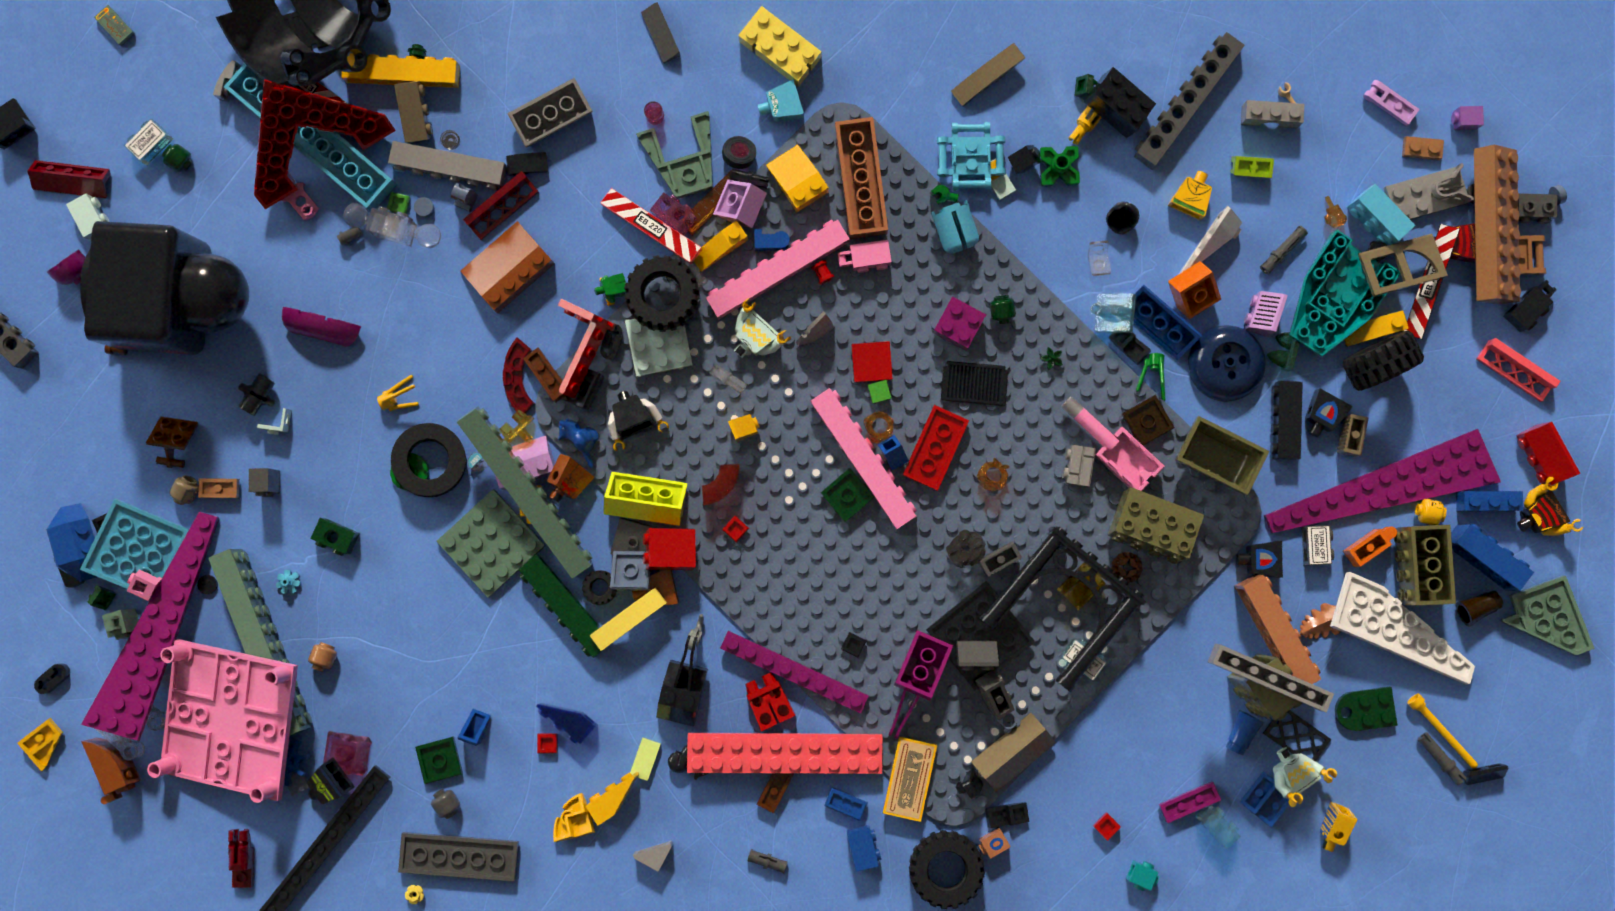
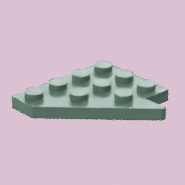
[1501,576,1595,655]

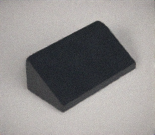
[1463,763,1509,785]

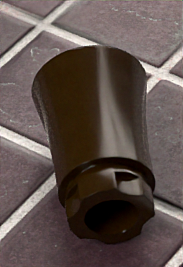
[1456,590,1504,627]

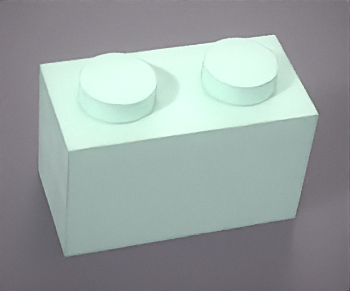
[66,194,110,240]

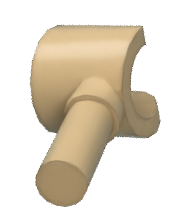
[1278,82,1296,103]

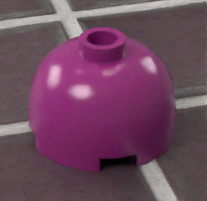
[47,249,85,285]

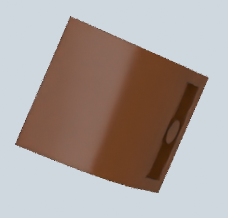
[81,738,141,804]

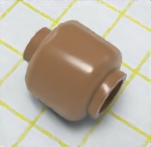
[308,642,337,672]

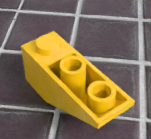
[585,772,639,826]

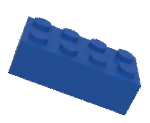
[1451,524,1534,591]

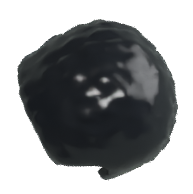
[1106,201,1140,235]

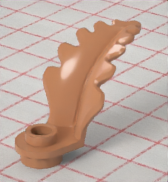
[1300,603,1341,639]

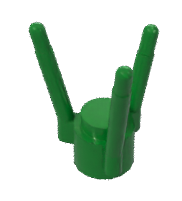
[1136,353,1166,401]

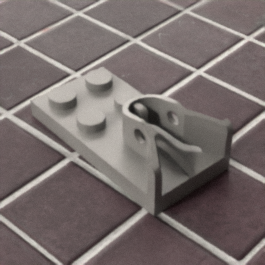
[1384,163,1474,220]

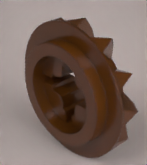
[1111,552,1143,583]

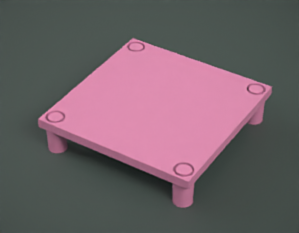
[147,639,298,803]

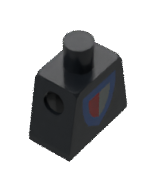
[1305,388,1353,438]
[1236,541,1283,578]

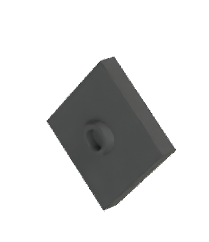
[610,517,657,555]

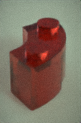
[702,464,740,506]

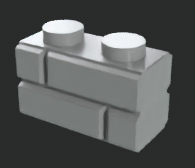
[1062,445,1096,488]

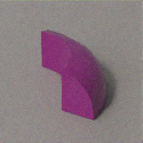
[282,307,361,347]

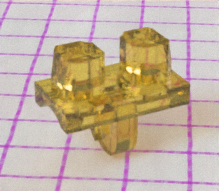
[499,410,535,443]

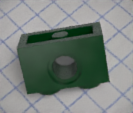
[310,518,360,556]

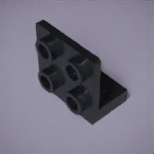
[0,98,36,150]

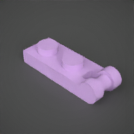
[1363,80,1420,126]

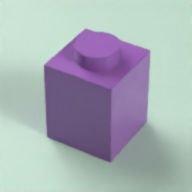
[1451,106,1484,130]

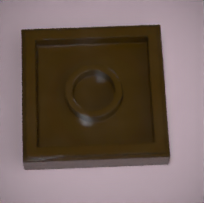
[1121,395,1175,446]

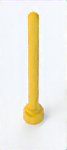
[1407,693,1478,769]

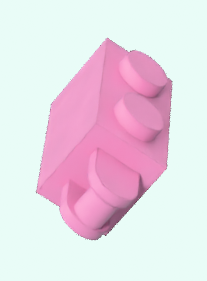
[837,240,891,273]

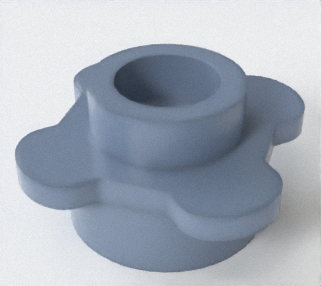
[997,711,1020,733]

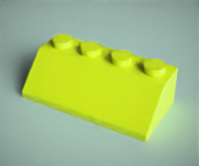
[604,472,687,526]

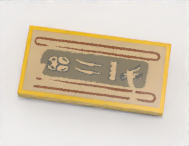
[882,736,937,822]

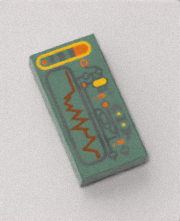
[94,5,135,46]

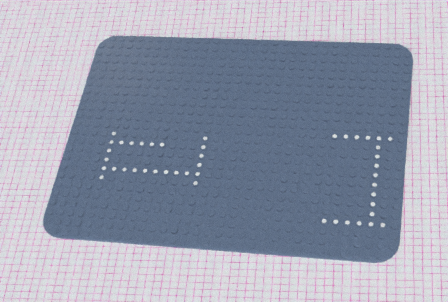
[535,102,1262,826]

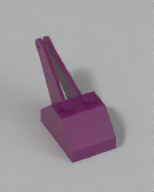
[888,630,953,739]

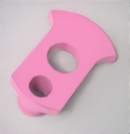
[282,183,319,220]

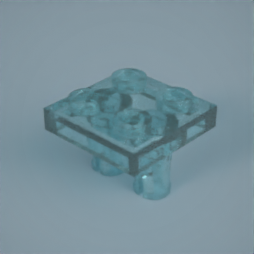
[1091,293,1136,333]

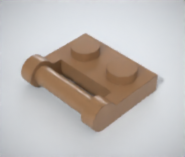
[1519,235,1546,275]

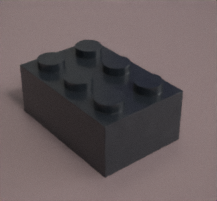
[1084,67,1156,138]

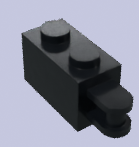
[1503,280,1557,332]

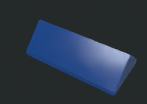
[1120,285,1202,360]

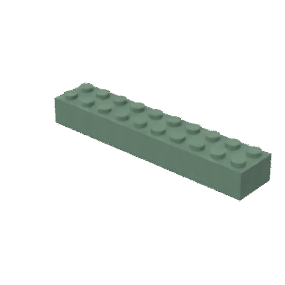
[208,549,312,736]

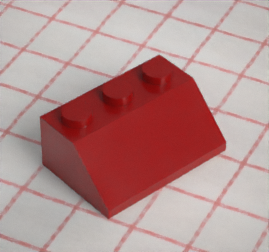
[1516,422,1581,485]

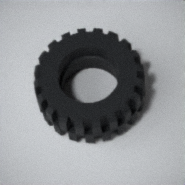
[624,255,700,332]
[1342,331,1424,391]
[909,830,985,910]

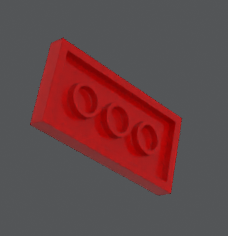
[903,405,969,491]

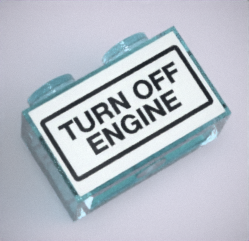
[124,119,173,165]
[1059,638,1107,681]

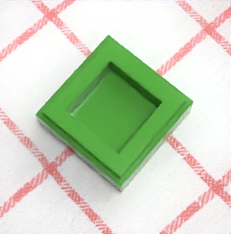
[387,192,411,215]
[868,380,891,404]

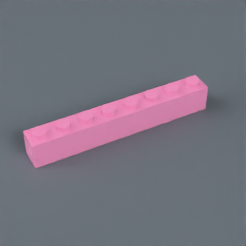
[706,220,850,320]
[811,388,917,530]

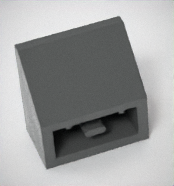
[956,641,999,670]

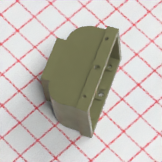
[1175,416,1269,495]

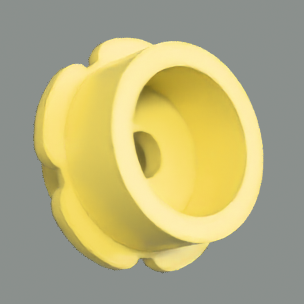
[405,885,424,904]

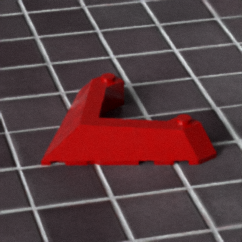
[254,79,396,210]

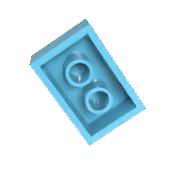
[1347,184,1416,245]

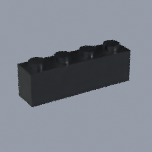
[1270,381,1303,460]

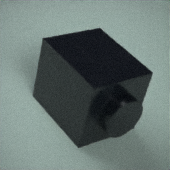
[1008,145,1042,174]

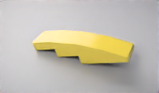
[590,587,667,651]

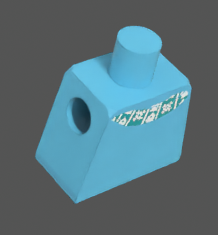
[757,79,804,122]

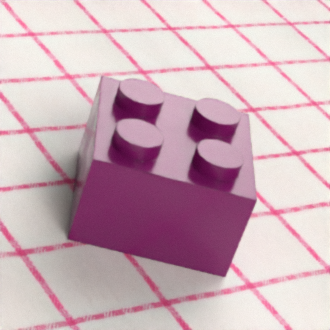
[933,296,986,351]

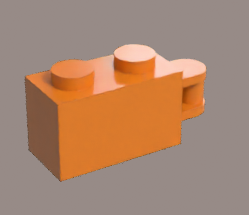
[1343,526,1397,567]

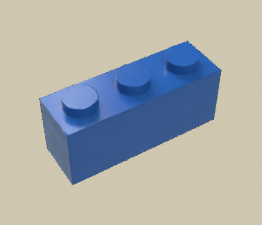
[1456,491,1523,511]

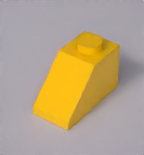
[728,414,760,442]

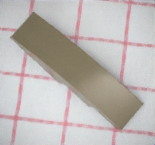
[951,43,1025,106]

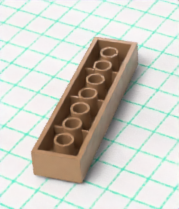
[1474,144,1521,304]

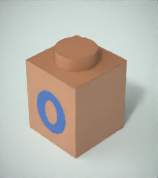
[978,827,1010,859]

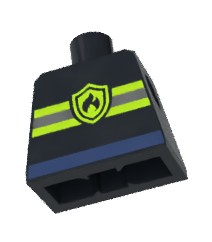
[307,757,355,804]

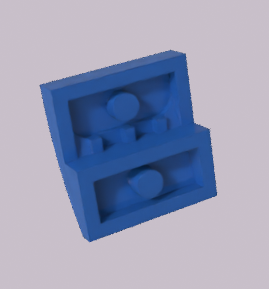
[1240,771,1289,828]

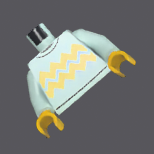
[734,298,791,358]
[1273,747,1337,807]

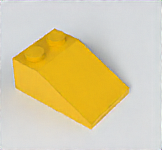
[766,145,829,212]

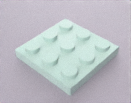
[625,319,693,377]

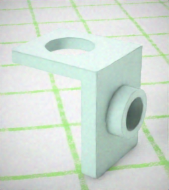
[257,408,292,435]

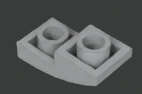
[213,60,241,101]

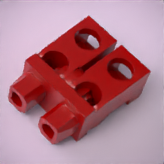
[745,672,796,732]

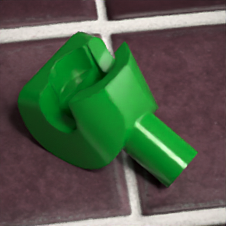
[930,185,958,205]

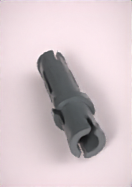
[1260,226,1308,275]
[1417,732,1467,785]

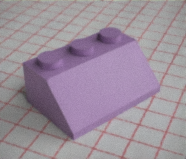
[495,436,555,490]

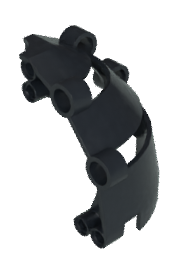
[216,0,391,86]

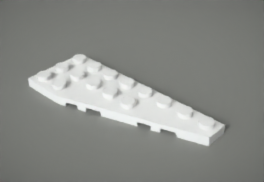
[1330,572,1475,685]

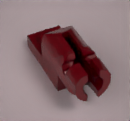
[228,829,254,888]

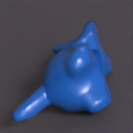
[558,418,599,468]

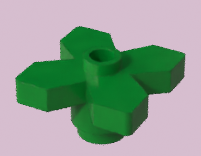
[1039,146,1080,186]

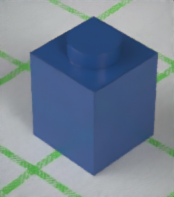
[878,435,909,470]

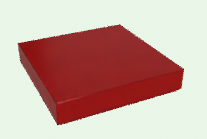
[851,341,893,383]

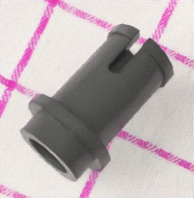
[337,225,363,246]

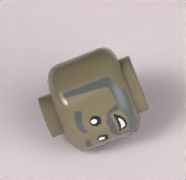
[170,475,199,505]

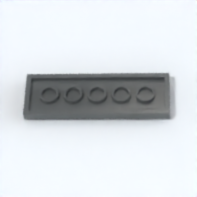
[398,832,519,881]

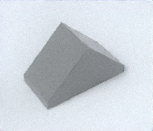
[633,841,673,871]

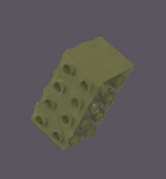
[1108,487,1204,564]
[1394,525,1456,606]
[1227,654,1303,721]

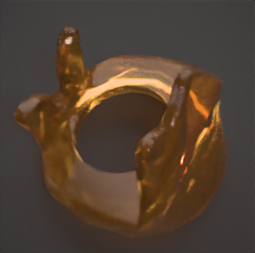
[863,411,894,443]
[977,458,1009,491]

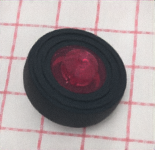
[722,136,756,169]

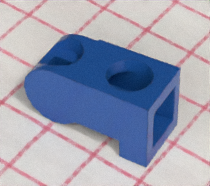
[754,229,790,251]

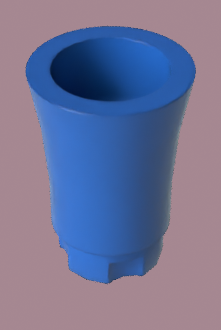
[1226,710,1264,755]

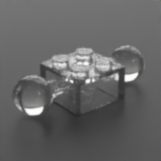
[343,203,441,248]

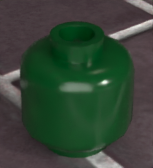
[162,144,192,172]
[990,295,1016,324]

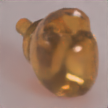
[1324,196,1347,228]

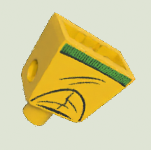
[1168,171,1212,220]

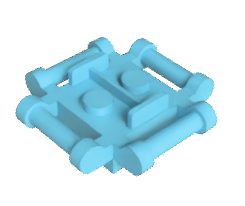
[937,122,1006,190]

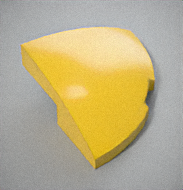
[553,793,595,842]

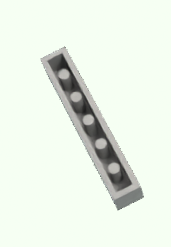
[388,141,507,190]
[1208,644,1334,713]

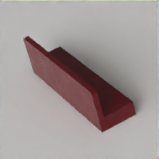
[27,160,111,198]

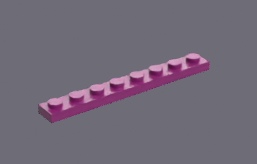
[720,630,869,713]

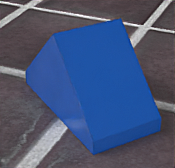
[458,709,491,746]

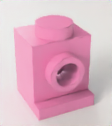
[127,569,162,601]

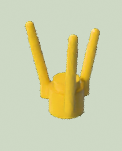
[377,375,419,412]

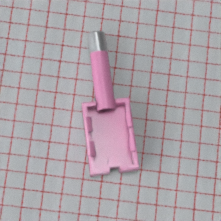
[1062,396,1165,491]

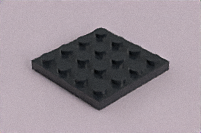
[926,581,1035,690]

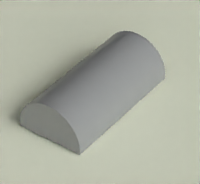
[507,78,593,148]

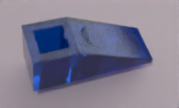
[536,703,598,744]

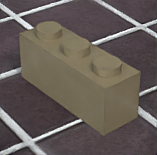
[394,81,433,143]

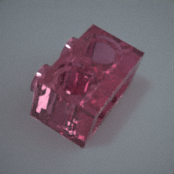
[650,192,697,235]

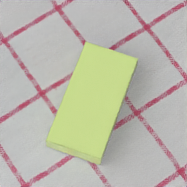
[630,737,661,781]

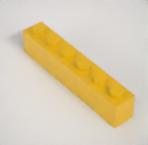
[342,53,460,88]

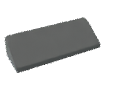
[641,2,681,64]

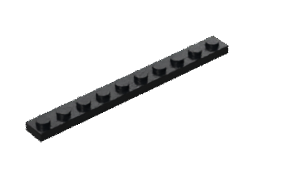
[259,765,391,911]

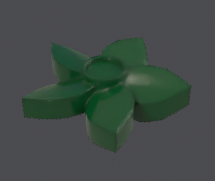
[1040,347,1063,370]

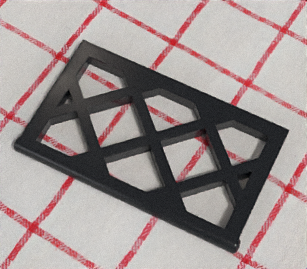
[1263,710,1331,761]

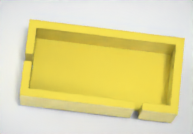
[738,6,822,87]

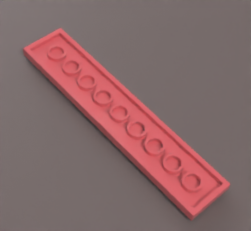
[687,733,882,774]

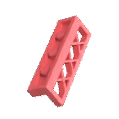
[1476,338,1561,402]

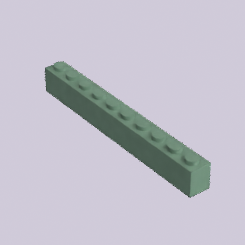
[457,406,592,579]

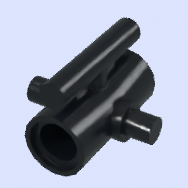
[238,373,275,416]

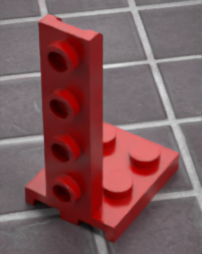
[558,299,616,399]

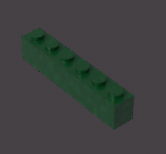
[518,554,606,658]

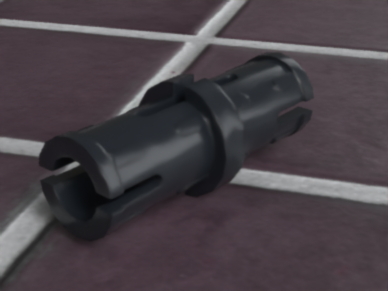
[730,168,770,189]

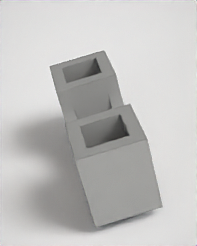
[1241,100,1304,128]

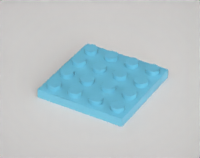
[80,498,189,589]

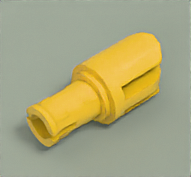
[1068,106,1102,145]

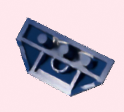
[46,503,97,582]

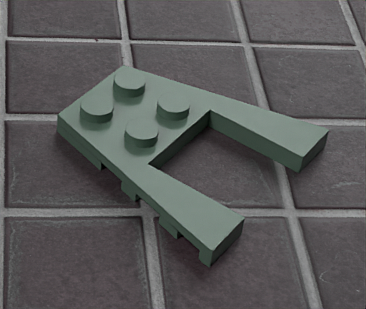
[636,111,713,199]

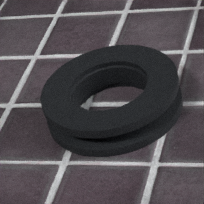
[391,423,466,497]

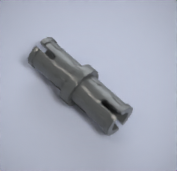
[747,849,788,874]

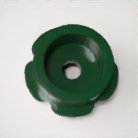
[408,44,427,59]

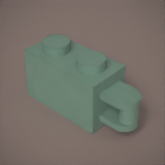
[102,609,139,640]

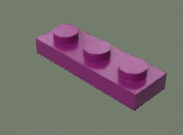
[1159,781,1221,823]

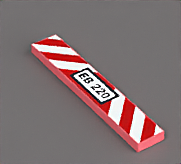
[600,188,702,264]

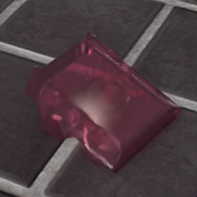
[323,731,372,776]

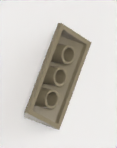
[971,712,1056,792]

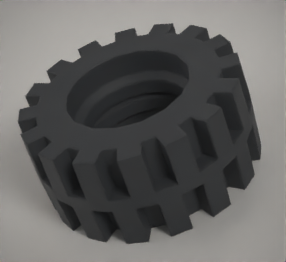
[582,570,617,605]

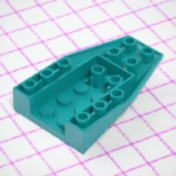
[1289,230,1401,357]

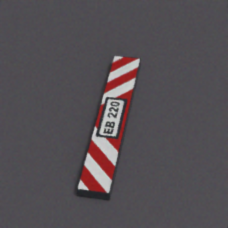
[1404,224,1460,340]

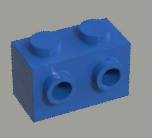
[847,825,881,872]

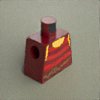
[1434,223,1476,262]

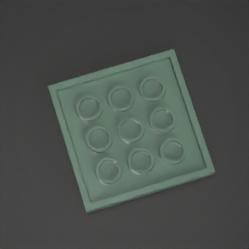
[436,489,546,598]

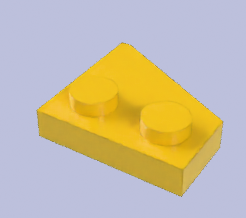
[17,717,63,771]

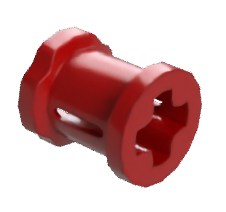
[811,260,835,285]

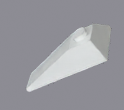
[1179,206,1242,274]

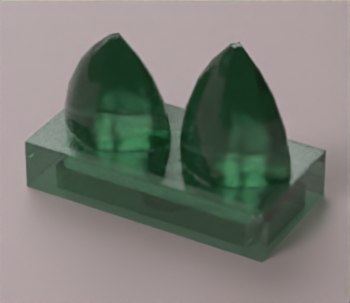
[1267,332,1300,372]

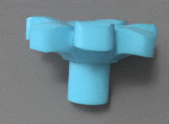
[276,570,301,594]

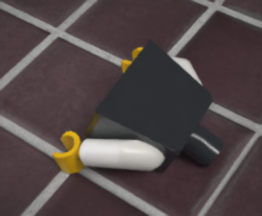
[608,391,669,451]

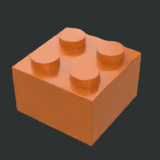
[1168,261,1221,319]

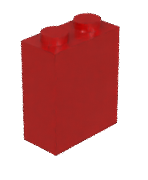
[643,528,696,571]

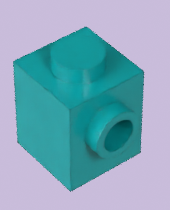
[1126,860,1159,891]

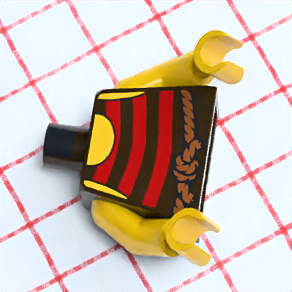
[1517,477,1584,536]

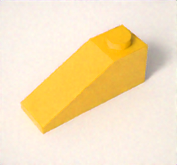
[694,220,748,272]
[1344,310,1409,347]

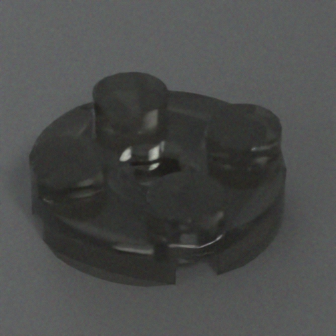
[946,530,986,568]

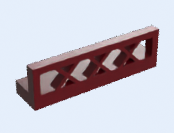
[463,171,539,240]

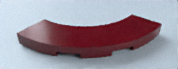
[503,337,535,418]

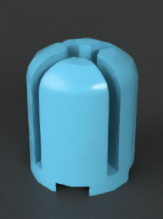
[931,200,979,253]

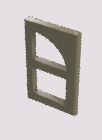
[1358,234,1448,297]

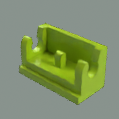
[1230,156,1274,178]

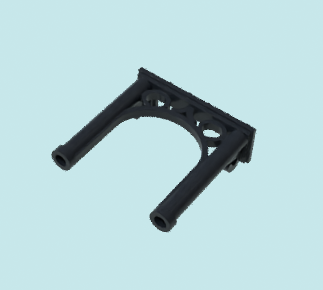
[979,526,1146,693]

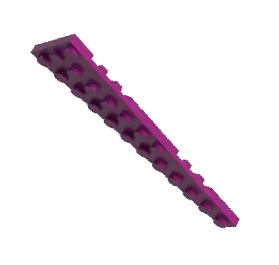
[1264,429,1501,533]
[81,512,219,741]

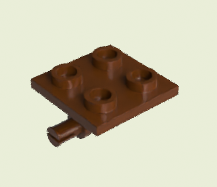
[146,416,198,468]

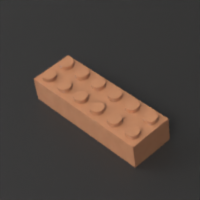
[835,117,888,239]
[1234,575,1321,684]

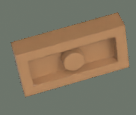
[1402,136,1444,160]
[198,478,240,498]

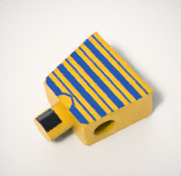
[1320,801,1358,852]

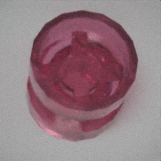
[644,101,664,125]

